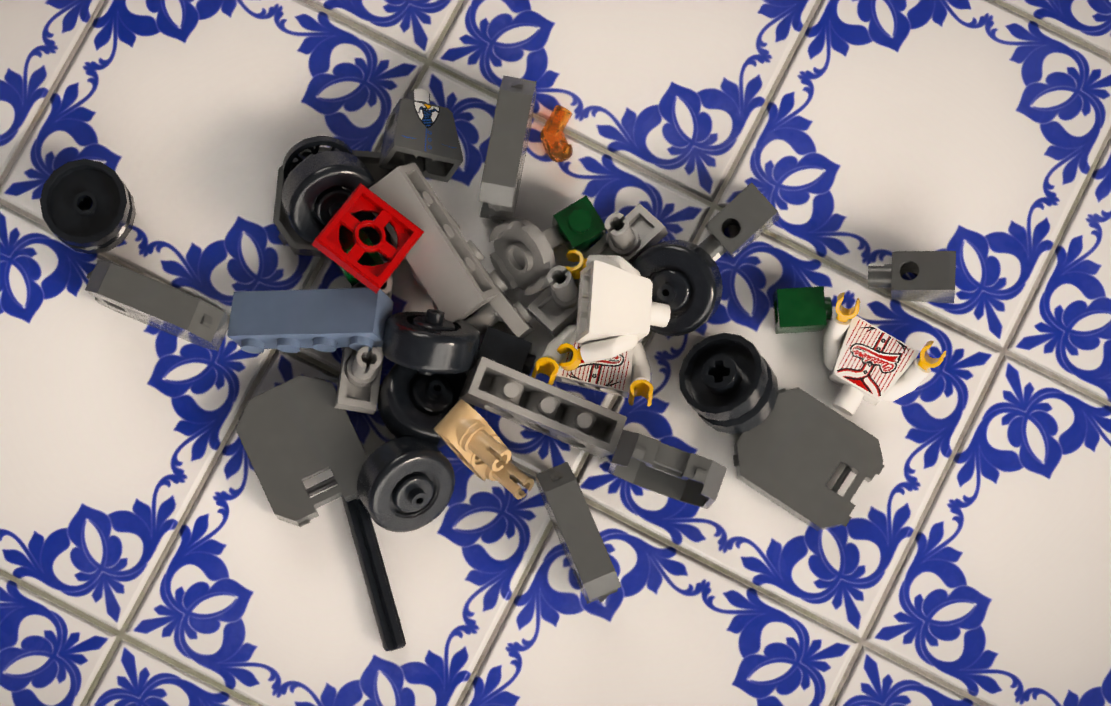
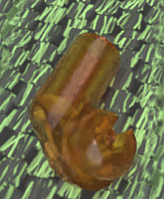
[540,105,573,162]

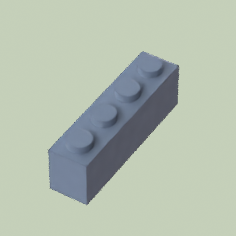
[227,288,394,354]

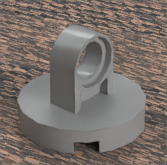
[489,217,565,295]

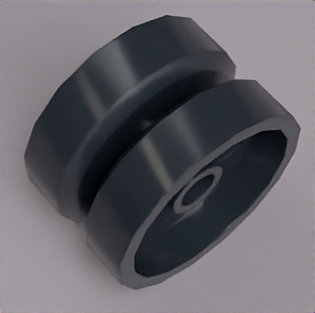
[40,159,136,254]
[679,333,778,434]

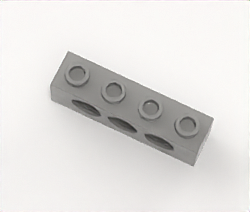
[458,356,627,458]

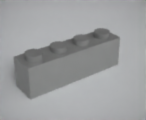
[369,162,500,323]

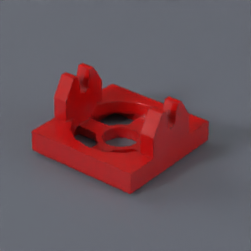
[312,183,424,293]

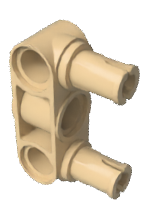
[434,399,534,500]

